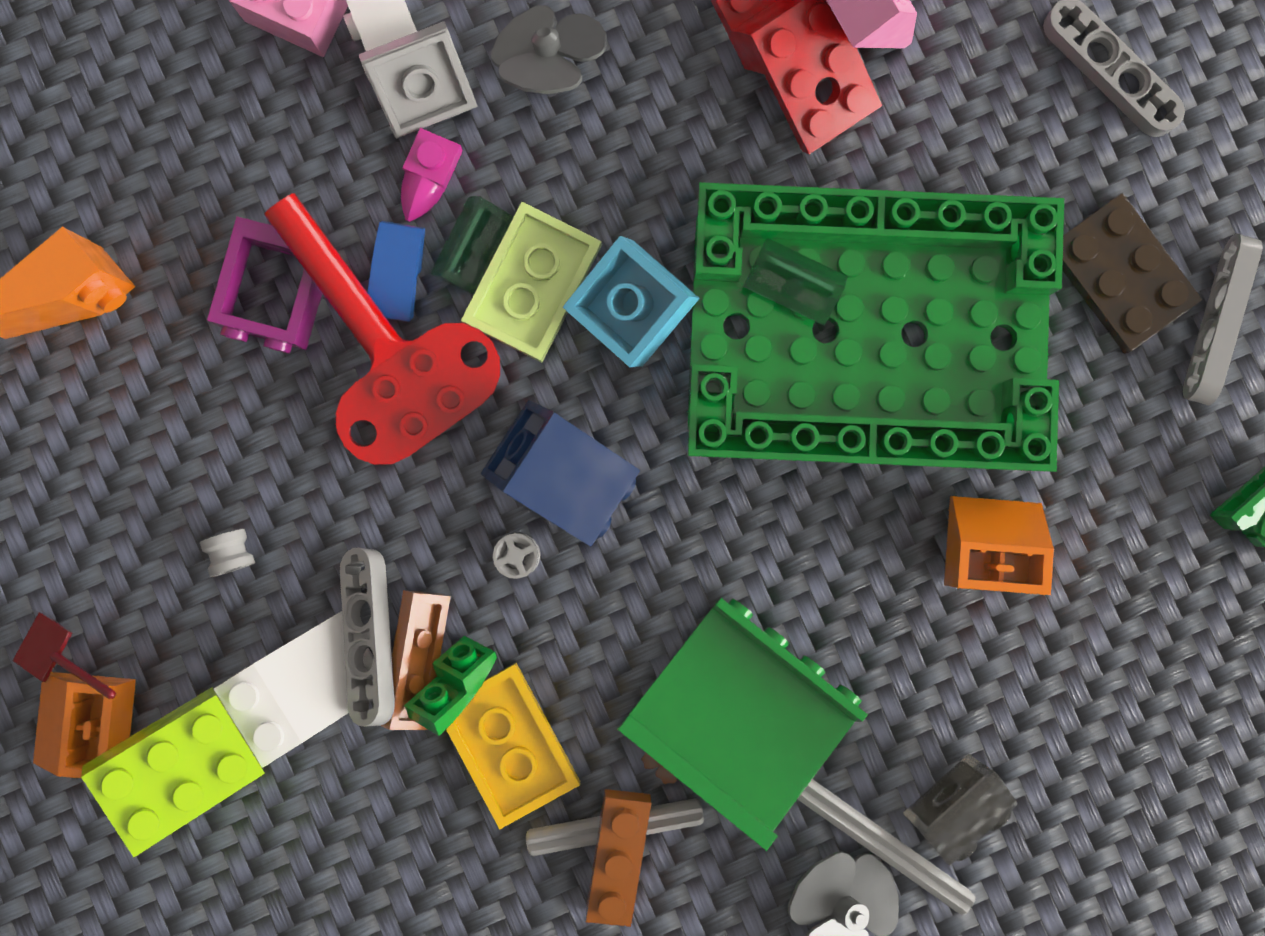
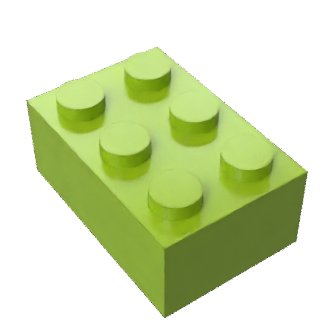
[81,687,265,857]

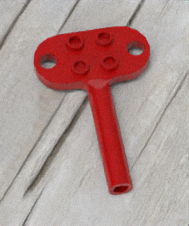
[264,193,500,465]

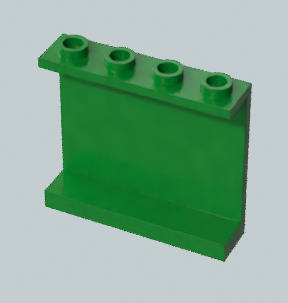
[617,598,868,851]

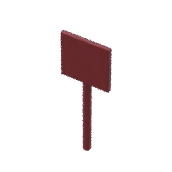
[12,612,116,699]

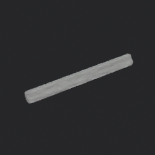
[797,779,976,915]

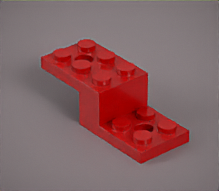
[711,0,882,155]

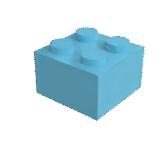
[563,236,700,367]

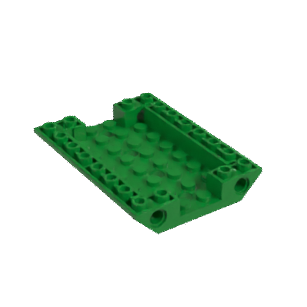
[688,182,1064,472]

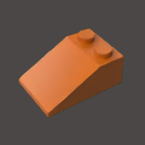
[0,226,136,339]

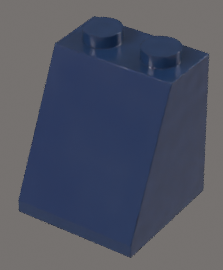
[480,400,640,547]

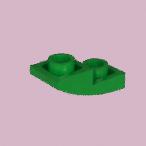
[404,636,497,736]

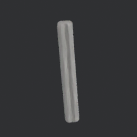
[526,798,704,856]

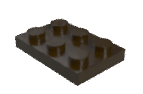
[1062,193,1203,354]

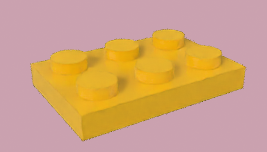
[446,663,581,829]

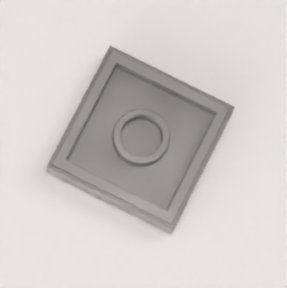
[359,21,478,139]

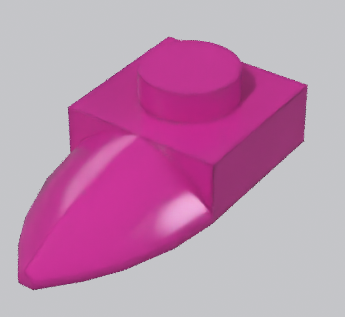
[401,128,463,222]

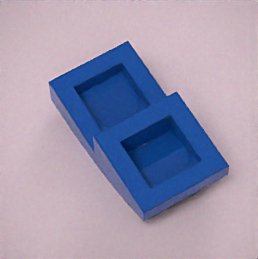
[368,221,425,322]

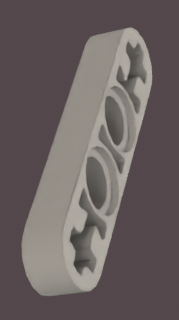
[1043,0,1185,137]
[1183,234,1263,406]
[340,548,395,727]

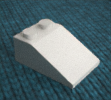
[214,611,374,768]

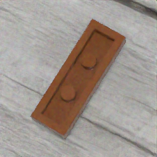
[381,590,451,730]
[586,789,652,927]

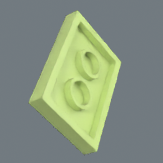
[461,202,602,363]

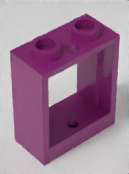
[207,216,322,354]

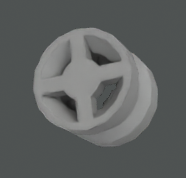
[200,529,255,577]
[493,533,541,579]

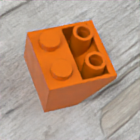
[944,496,1054,595]
[33,672,136,779]

